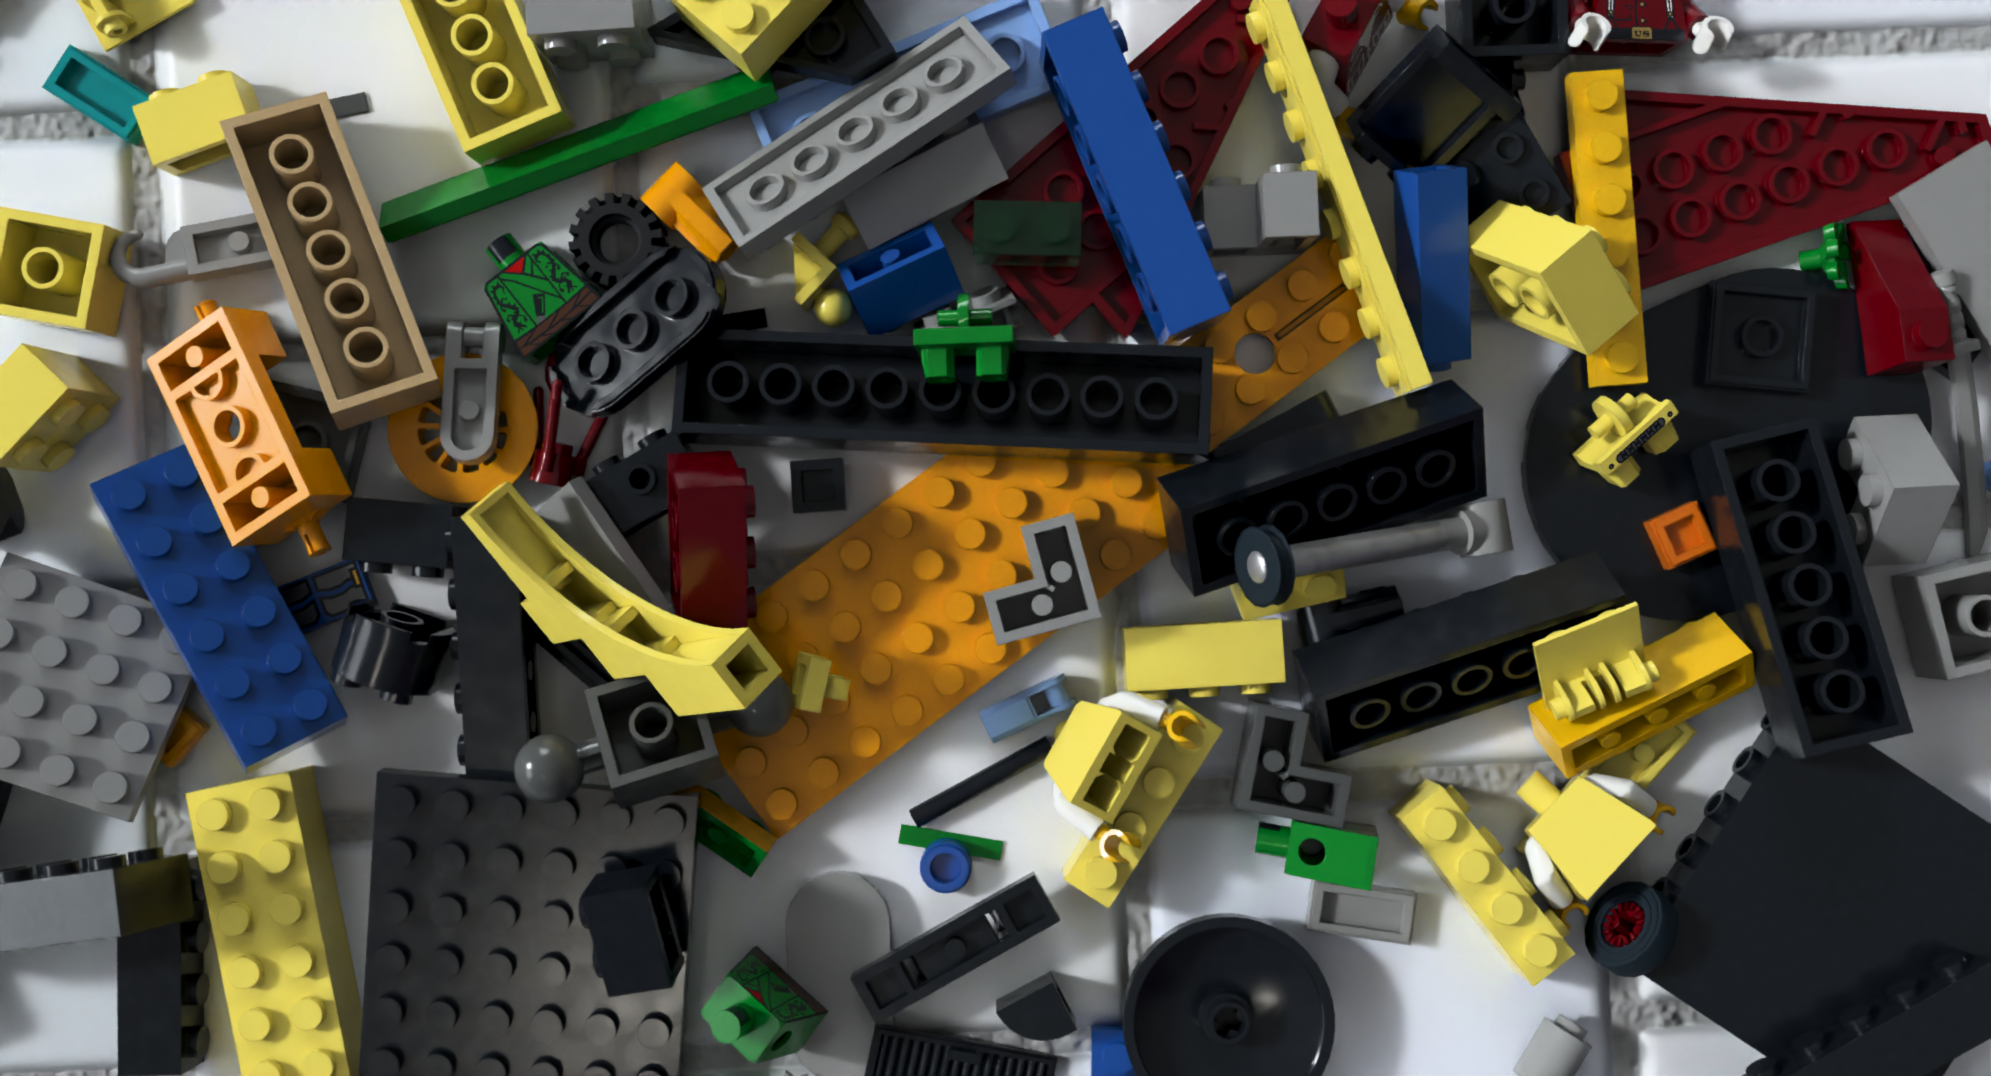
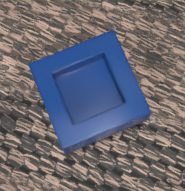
[1091,1025,1137,1076]

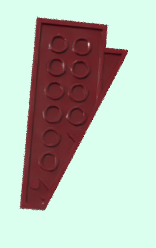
[1553,90,1991,290]

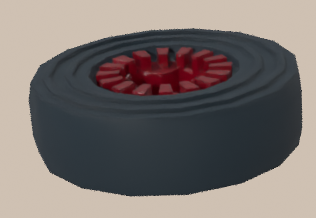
[1584,881,1679,978]

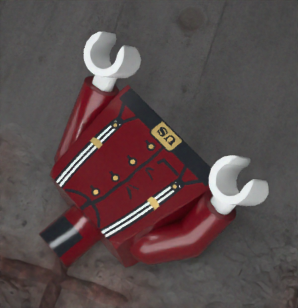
[1568,0,1734,57]

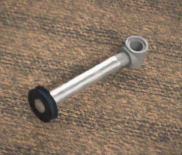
[1234,498,1514,608]

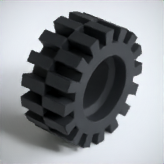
[568,193,670,290]

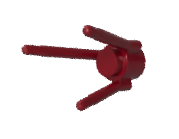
[528,379,609,487]

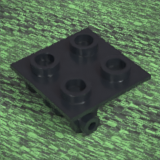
[1446,111,1572,226]

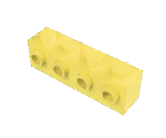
[1388,779,1575,987]

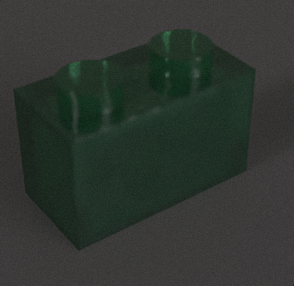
[973,200,1082,267]

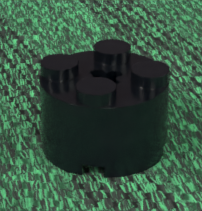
[330,599,455,705]

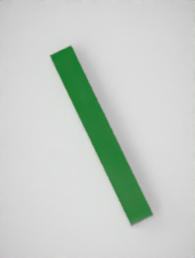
[379,68,779,243]

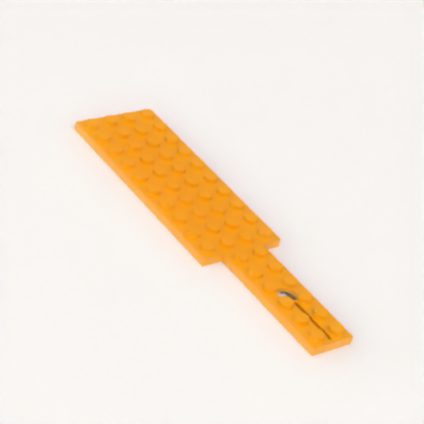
[713,236,1397,840]

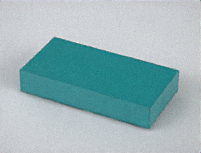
[42,44,150,146]

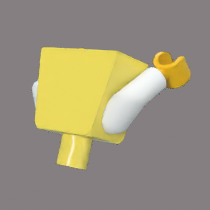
[1044,691,1206,864]
[1516,770,1676,930]

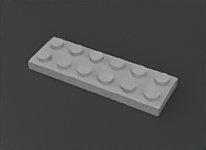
[702,16,1018,261]

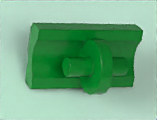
[913,293,1017,384]

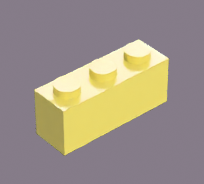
[1120,618,1286,700]

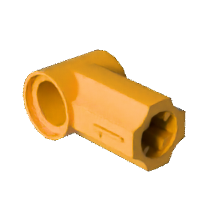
[640,161,739,266]

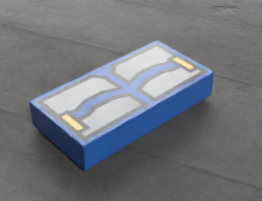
[277,560,379,634]

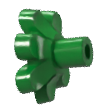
[1799,222,1851,289]

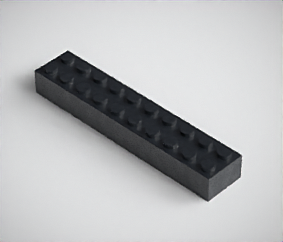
[671,329,1214,465]

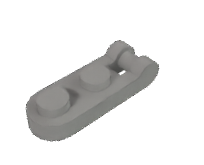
[440,321,506,465]

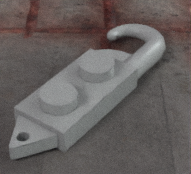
[109,213,274,288]

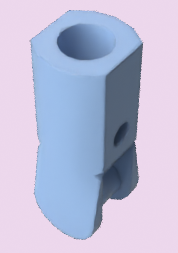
[979,673,1077,743]

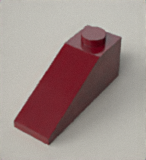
[1846,220,1955,376]

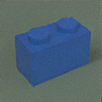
[837,221,965,335]

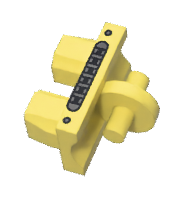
[1572,392,1679,488]

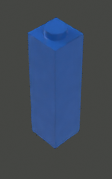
[1393,164,1471,372]

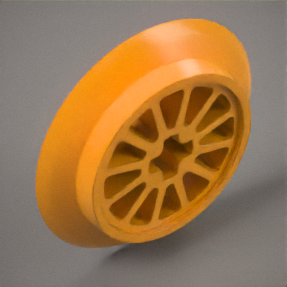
[388,353,538,503]

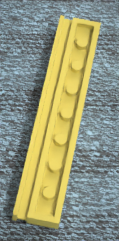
[1245,0,1433,397]

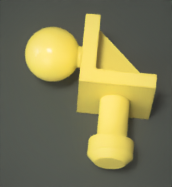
[791,212,859,327]

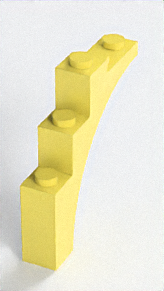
[461,481,782,717]

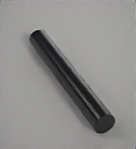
[909,736,1052,828]

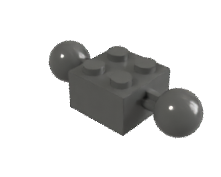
[514,675,794,809]

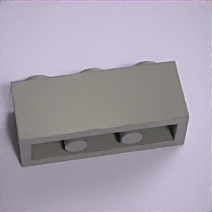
[842,112,1009,250]

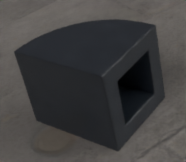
[996,971,1077,1041]

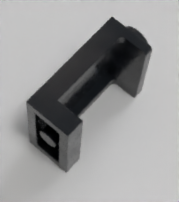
[1346,24,1523,182]

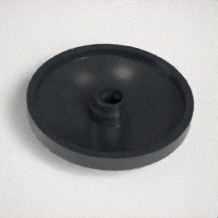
[1122,913,1335,1076]

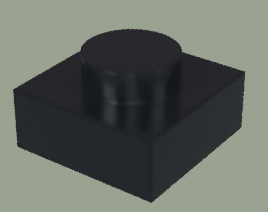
[790,458,847,514]

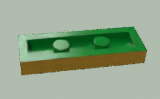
[680,785,778,878]

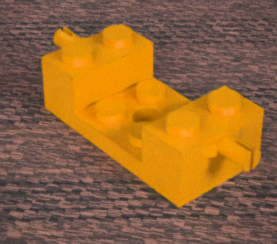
[146,300,352,558]

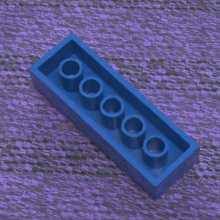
[1039,7,1234,346]
[89,444,348,775]

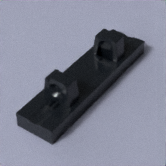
[850,871,1060,1024]

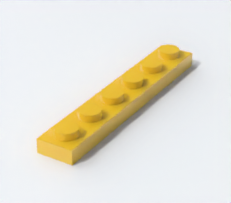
[1564,69,1648,388]

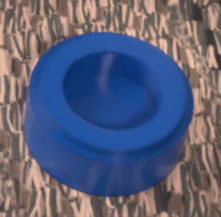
[920,838,972,893]

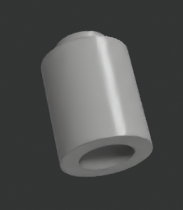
[1512,1014,1592,1076]

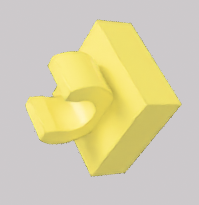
[791,651,851,713]

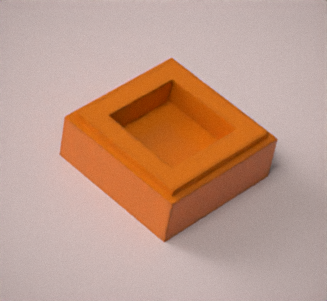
[1643,501,1717,570]

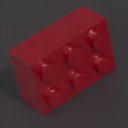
[667,451,757,629]

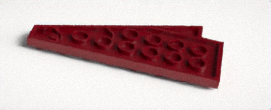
[951,0,1290,341]

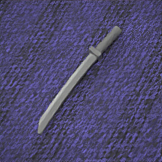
[1931,268,1988,557]

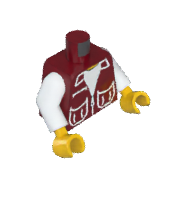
[1302,0,1438,139]

